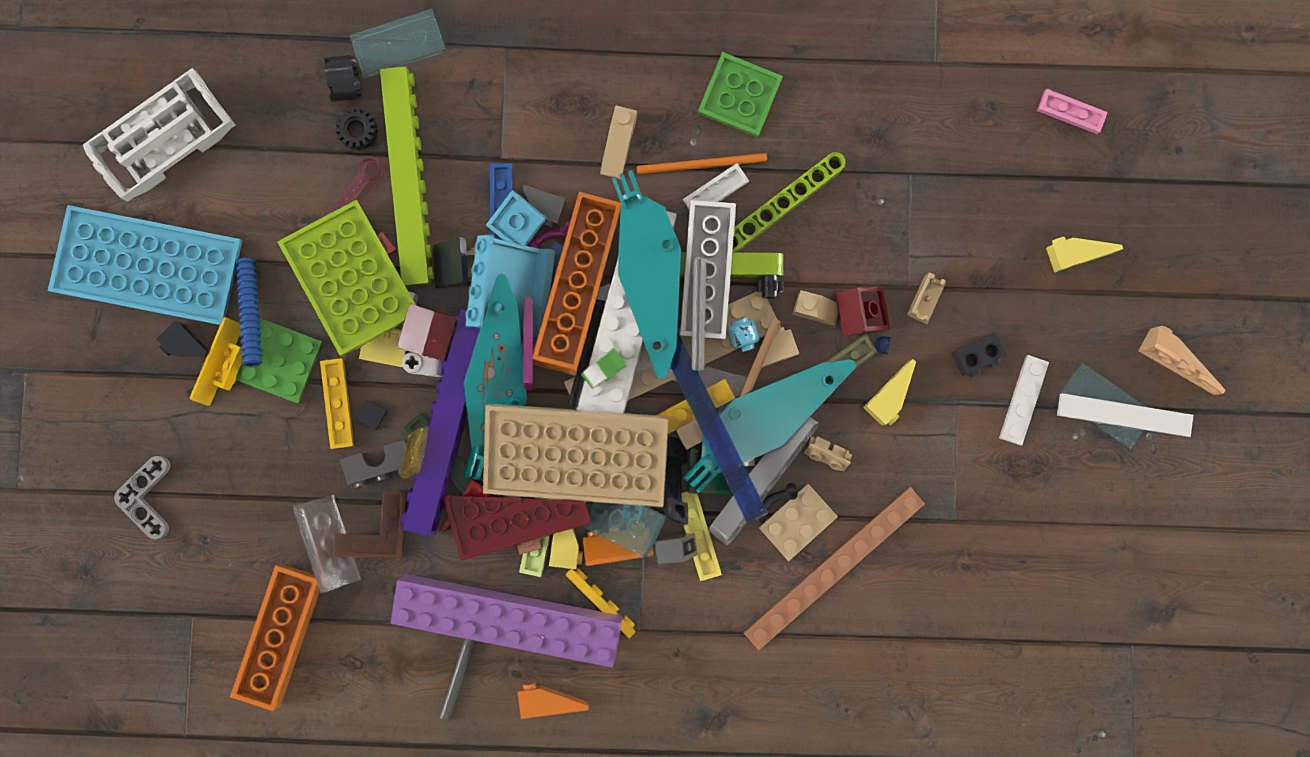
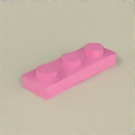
[1037,89,1108,134]

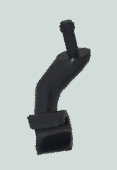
[754,483,798,524]

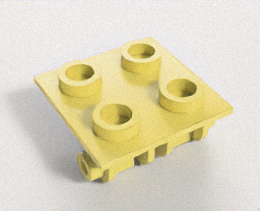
[359,324,406,367]

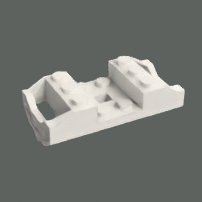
[83,68,235,202]

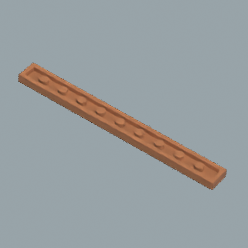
[743,487,925,651]

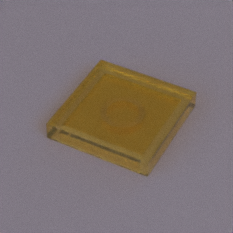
[399,427,429,479]

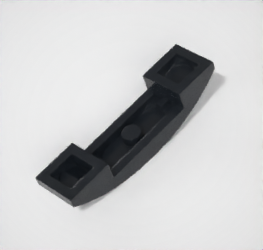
[663,436,688,525]

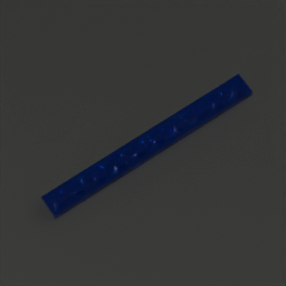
[658,331,768,524]

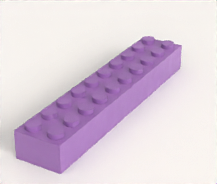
[390,574,623,667]

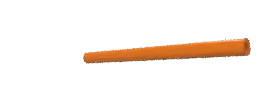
[636,153,767,175]

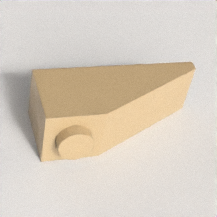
[600,106,637,179]

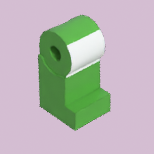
[581,348,627,389]

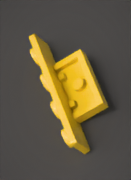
[190,317,244,406]

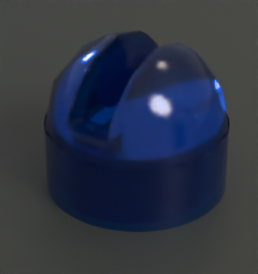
[874,336,891,354]

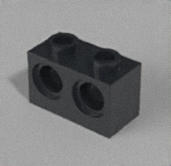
[951,332,1007,377]

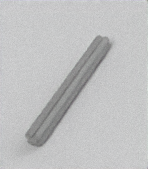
[692,258,706,370]

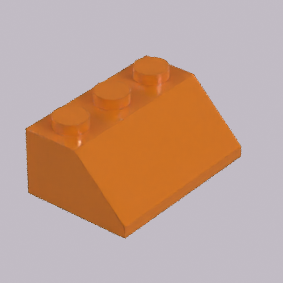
[583,523,654,566]

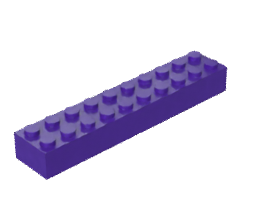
[401,309,480,536]

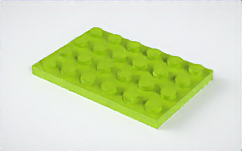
[278,200,416,357]

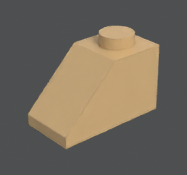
[792,290,839,326]
[761,327,799,368]

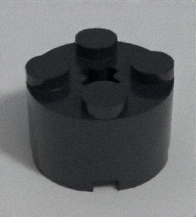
[324,55,362,102]

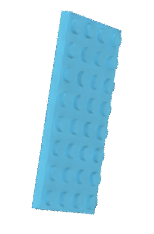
[48,205,242,325]

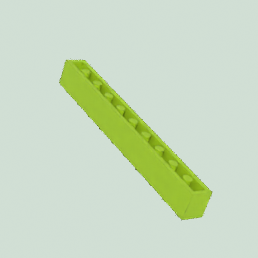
[380,66,435,288]

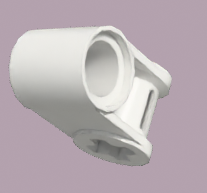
[402,352,446,377]

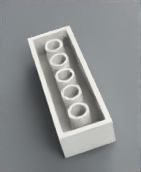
[680,200,736,339]

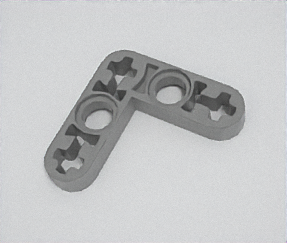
[114,456,170,539]

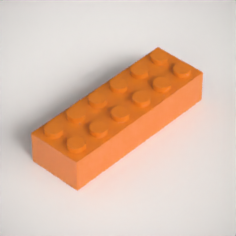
[230,564,324,711]

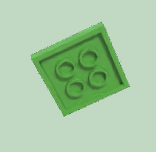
[698,52,783,137]
[236,318,324,404]

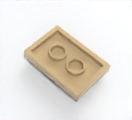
[758,484,838,561]

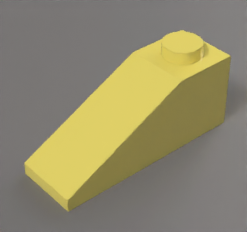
[1046,237,1123,272]
[863,359,916,426]
[549,499,583,569]

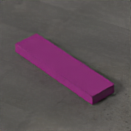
[523,297,533,390]

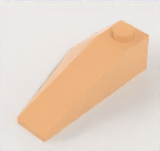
[1138,326,1225,395]

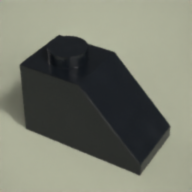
[156,320,210,357]

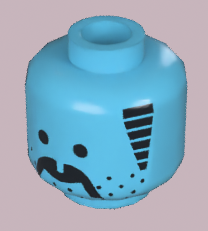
[728,317,760,352]

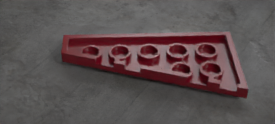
[443,495,591,561]

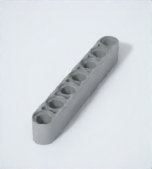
[709,417,819,545]

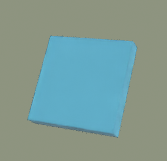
[486,190,548,246]

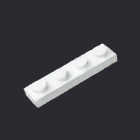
[999,355,1049,445]

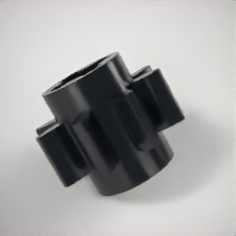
[757,275,784,299]

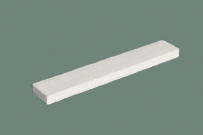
[1057,394,1193,437]

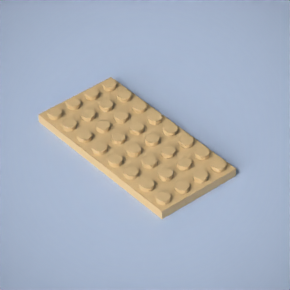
[483,404,669,507]

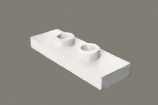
[683,163,749,210]

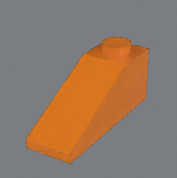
[518,683,589,719]

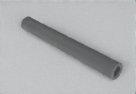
[439,639,476,721]

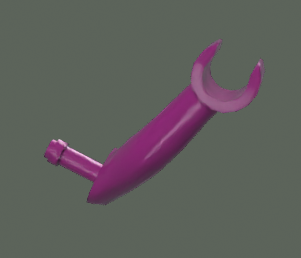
[528,222,570,249]

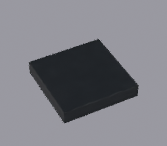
[433,237,469,289]

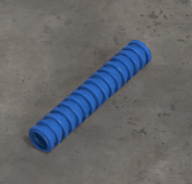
[236,258,263,367]

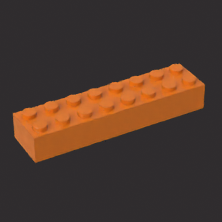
[532,192,621,376]

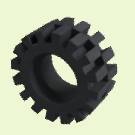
[335,108,378,150]

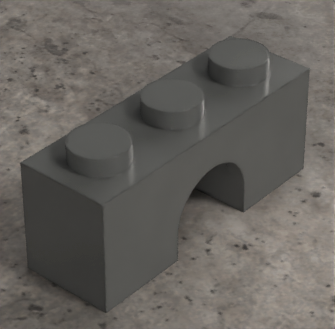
[340,439,415,488]

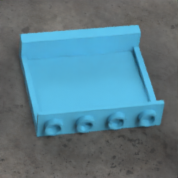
[466,235,555,338]

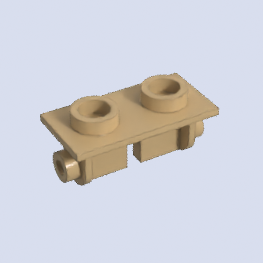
[804,436,852,472]

